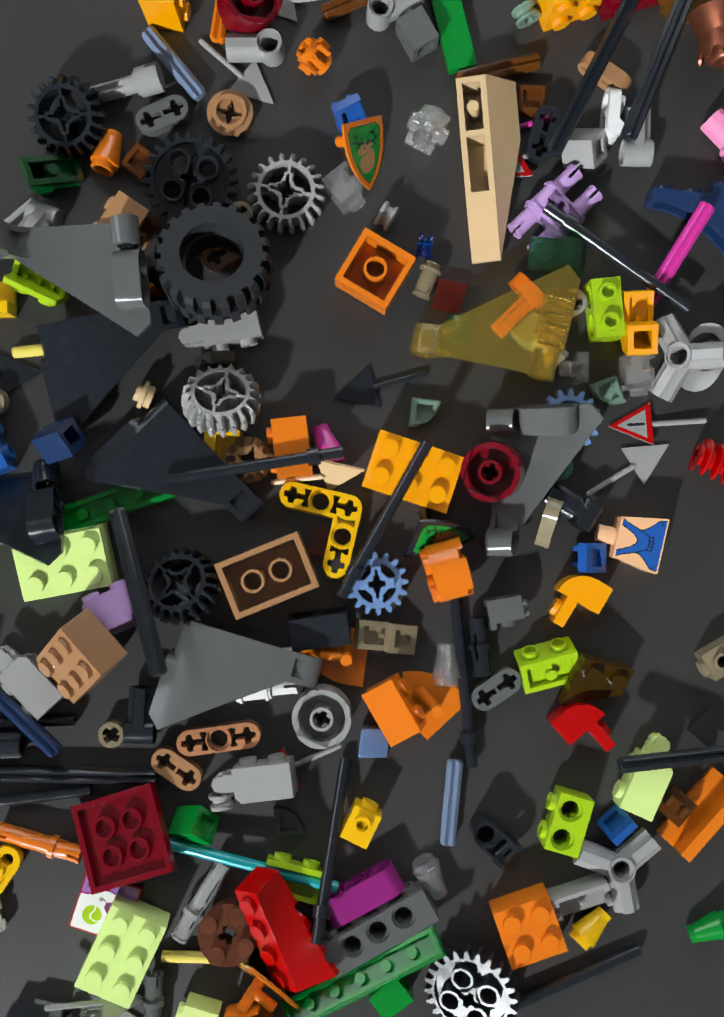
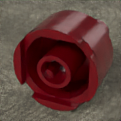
[217,0,283,34]
[460,442,525,502]

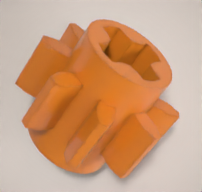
[296,36,332,76]

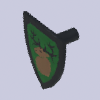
[404,508,475,557]

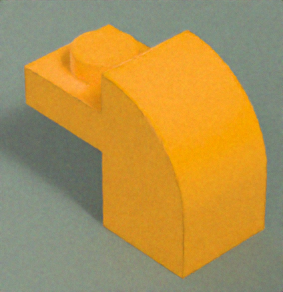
[620,289,659,356]
[547,574,613,628]

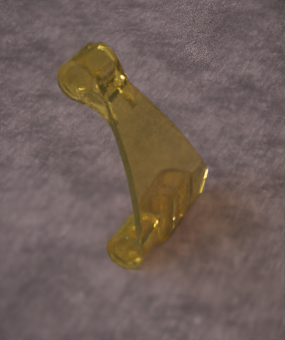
[409,265,581,382]

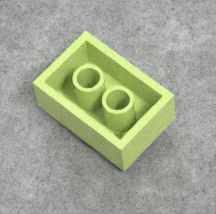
[11,523,119,602]
[74,894,171,1009]

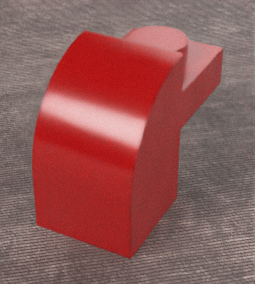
[546,702,616,752]

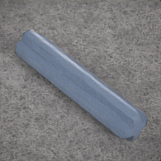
[142,26,206,102]
[440,758,463,846]

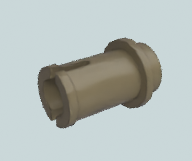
[412,260,442,300]

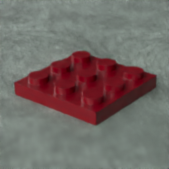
[70,781,177,895]

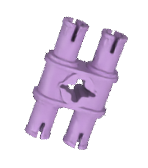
[507,164,603,260]

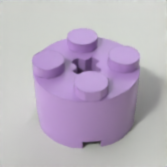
[81,579,137,635]

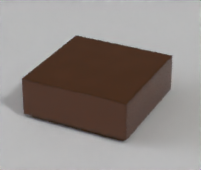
[516,84,547,117]
[119,141,157,185]

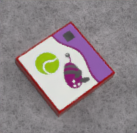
[68,873,144,935]

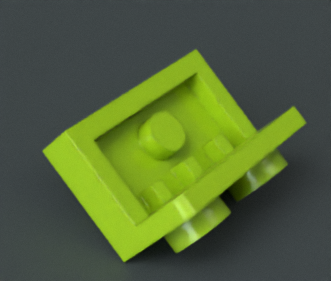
[2,260,69,307]
[266,851,323,905]

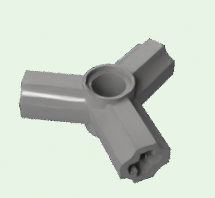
[648,313,724,403]
[573,827,661,914]

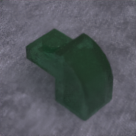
[527,236,587,279]

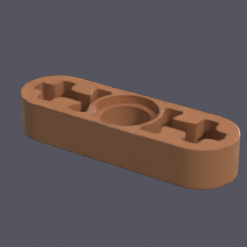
[176,719,262,756]

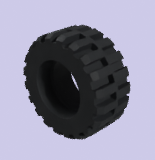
[154,202,273,325]

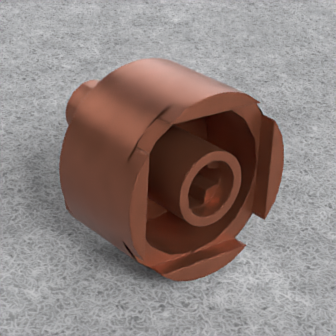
[198,897,257,967]

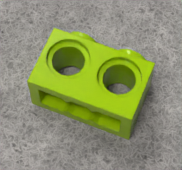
[583,276,626,344]
[537,784,595,859]

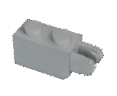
[178,303,264,351]
[0,644,64,720]
[211,752,299,804]

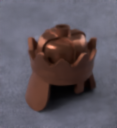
[687,0,724,71]

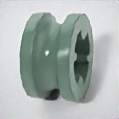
[511,0,541,29]

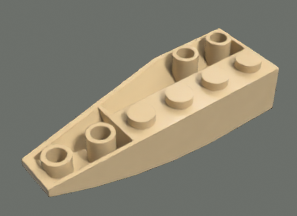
[455,74,521,264]

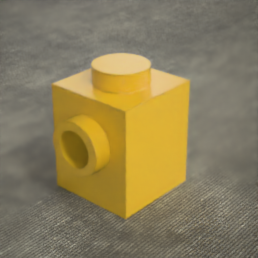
[340,797,382,849]

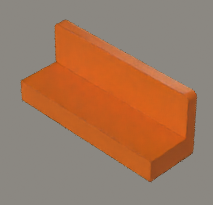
[656,767,724,863]

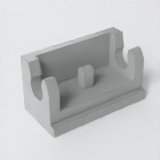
[546,873,614,922]

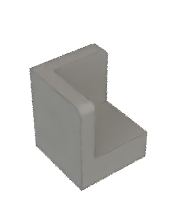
[561,128,608,169]

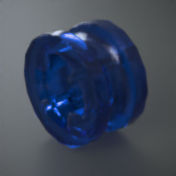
[415,232,434,260]

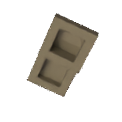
[353,618,418,655]

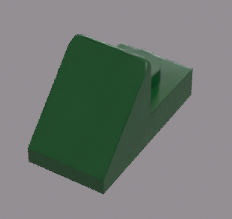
[18,154,85,198]

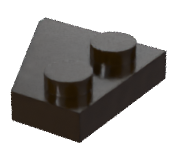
[557,653,635,706]

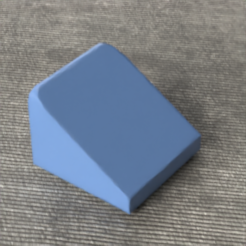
[358,724,389,758]

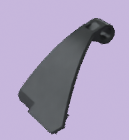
[0,214,152,337]
[485,403,604,557]
[149,620,324,730]

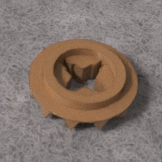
[207,89,253,137]
[225,437,272,483]

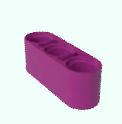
[328,859,405,928]

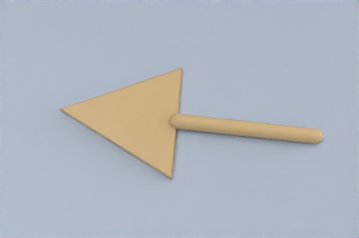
[270,460,365,490]

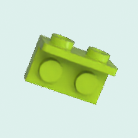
[514,636,578,694]

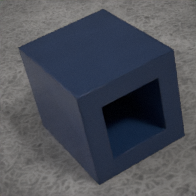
[31,416,88,464]

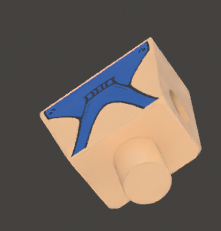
[594,516,670,574]

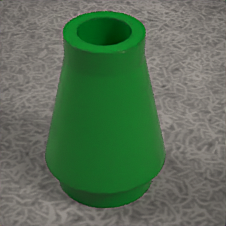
[686,909,724,944]

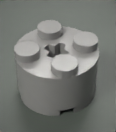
[292,684,352,749]

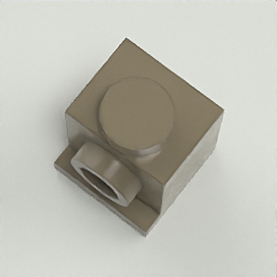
[694,635,724,681]

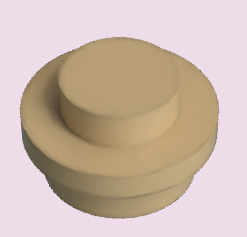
[132,380,156,409]

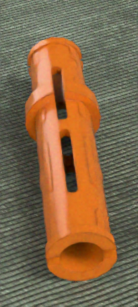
[0,821,82,864]

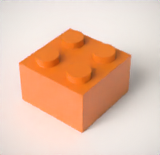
[335,227,416,316]
[488,882,568,971]

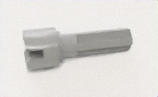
[89,61,166,102]

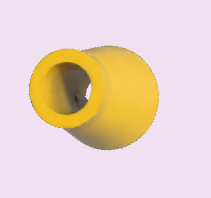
[569,905,612,951]

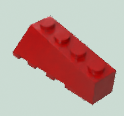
[234,866,339,993]

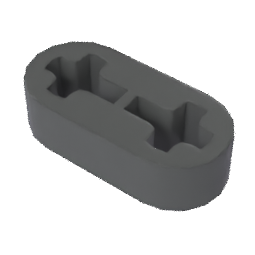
[135,94,191,138]
[471,666,522,711]

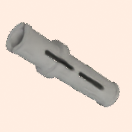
[171,862,232,944]

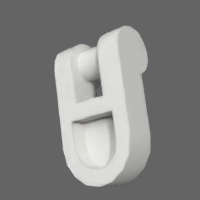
[599,87,626,146]

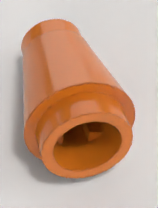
[90,129,123,177]

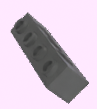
[323,879,440,979]

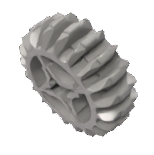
[247,153,326,235]
[181,363,262,438]

